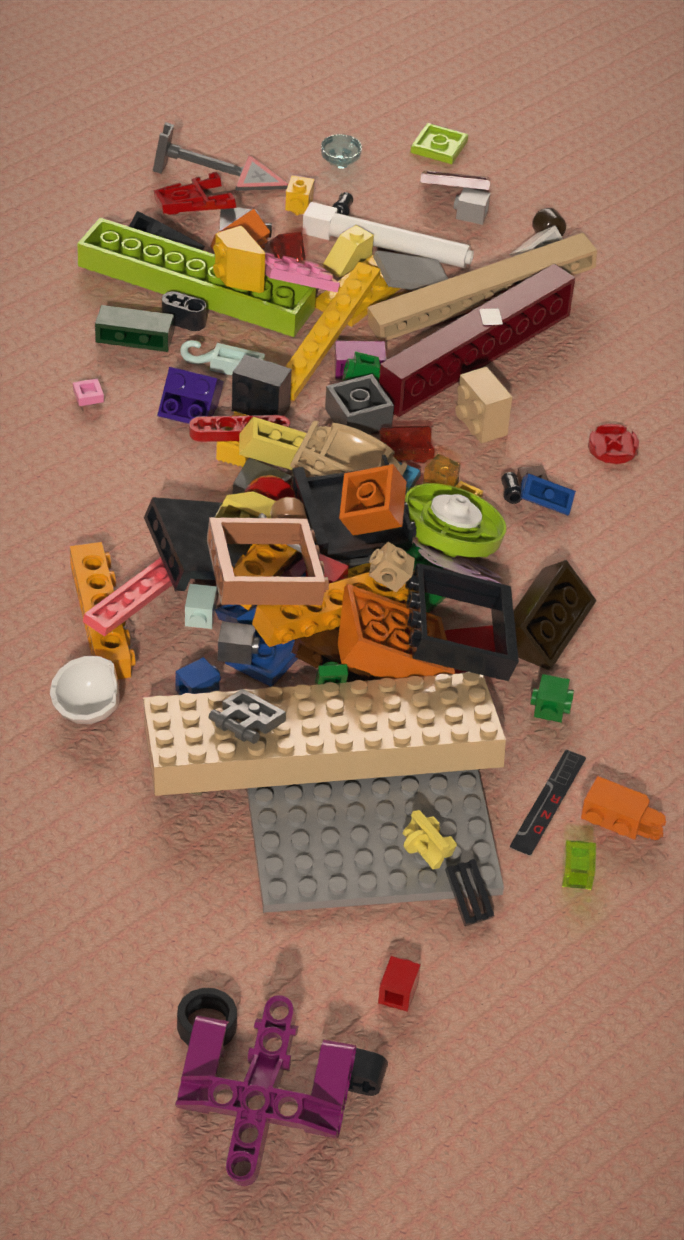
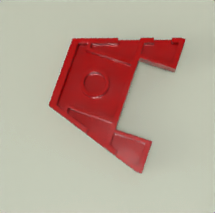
[154,172,236,215]

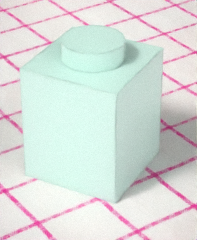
[185,584,217,629]

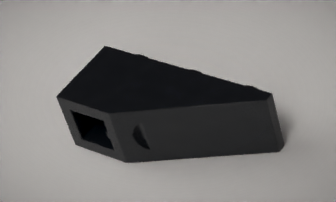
[129,211,205,250]

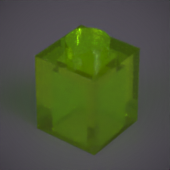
[562,840,596,890]

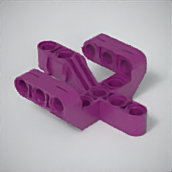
[175,995,356,1186]

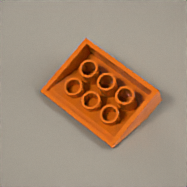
[338,584,455,679]

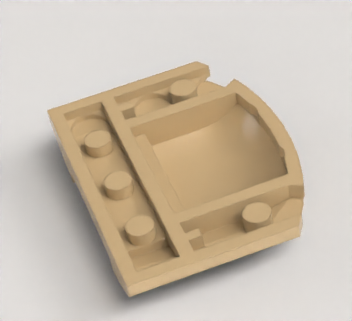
[290,421,407,478]

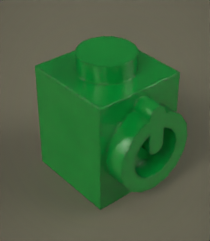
[342,351,380,383]
[530,674,574,723]

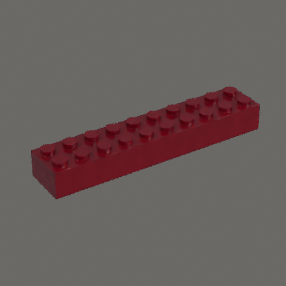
[379,264,575,418]

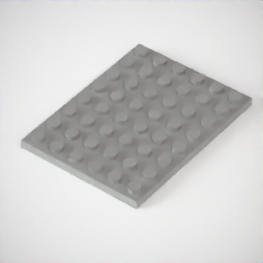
[246,769,504,913]

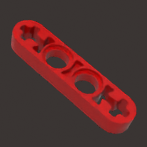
[189,415,290,442]

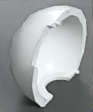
[50,656,119,724]

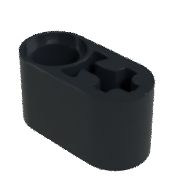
[162,292,206,331]
[349,1048,388,1096]

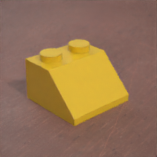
[213,226,265,293]

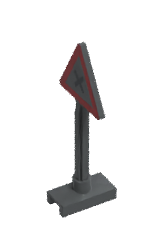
[153,122,288,191]

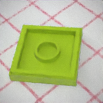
[410,123,468,164]

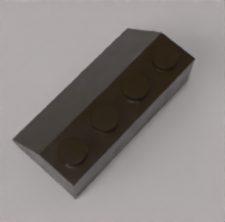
[513,560,597,670]

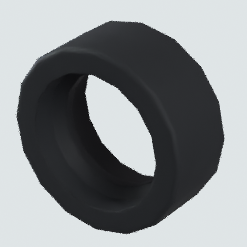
[177,988,237,1047]

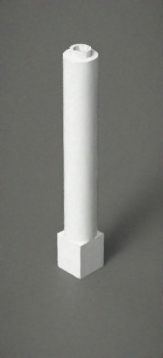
[302,202,474,268]

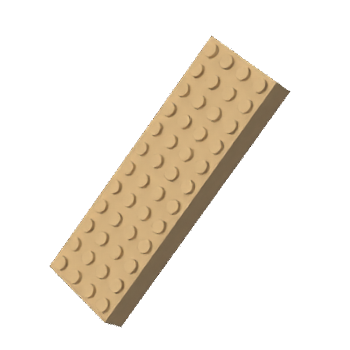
[143,672,506,796]

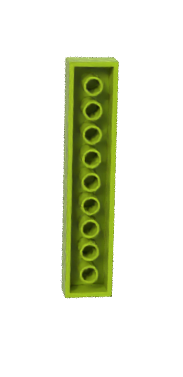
[77,218,316,337]

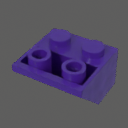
[157,367,224,424]

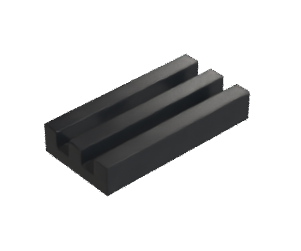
[445,859,495,926]

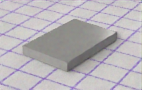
[373,250,448,290]

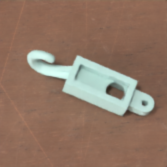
[180,340,278,375]

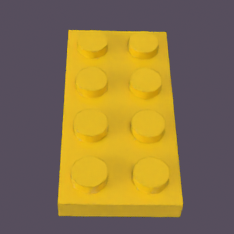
[315,255,401,327]

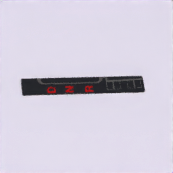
[510,750,586,856]

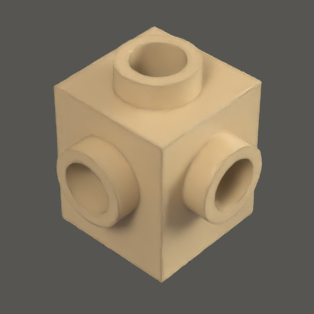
[369,542,415,592]

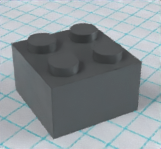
[325,374,394,434]

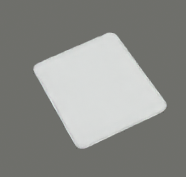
[480,308,503,325]

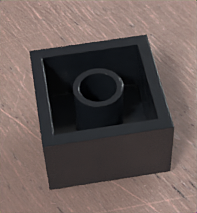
[232,355,292,416]

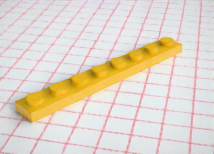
[285,262,380,401]

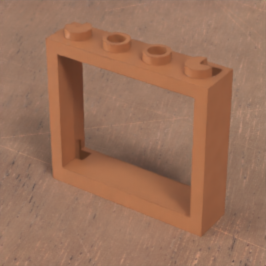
[207,517,329,605]

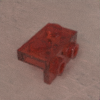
[380,426,435,463]

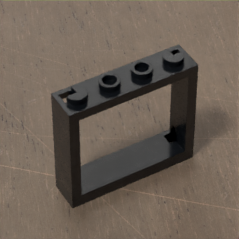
[405,563,519,681]

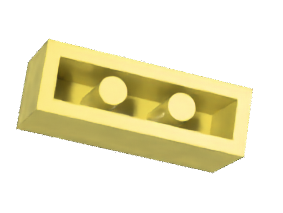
[239,417,307,470]

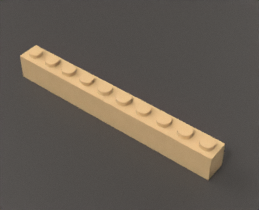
[368,233,597,341]

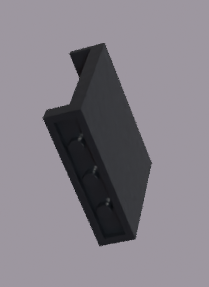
[292,455,416,560]
[144,497,252,591]

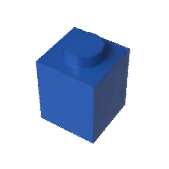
[175,657,221,695]

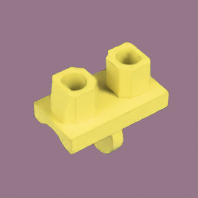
[403,810,457,869]

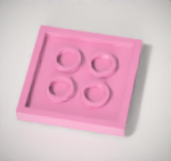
[265,252,340,292]

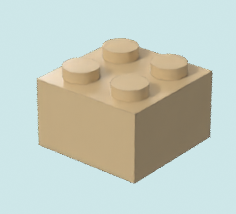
[455,367,512,444]

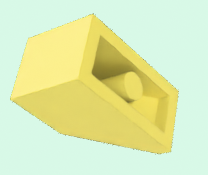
[323,225,374,278]
[215,491,276,518]

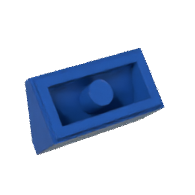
[521,473,576,516]

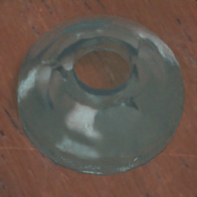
[321,134,362,168]

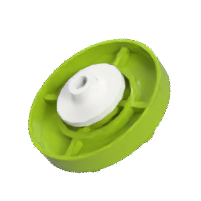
[405,483,506,557]

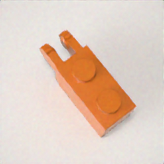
[581,776,666,841]

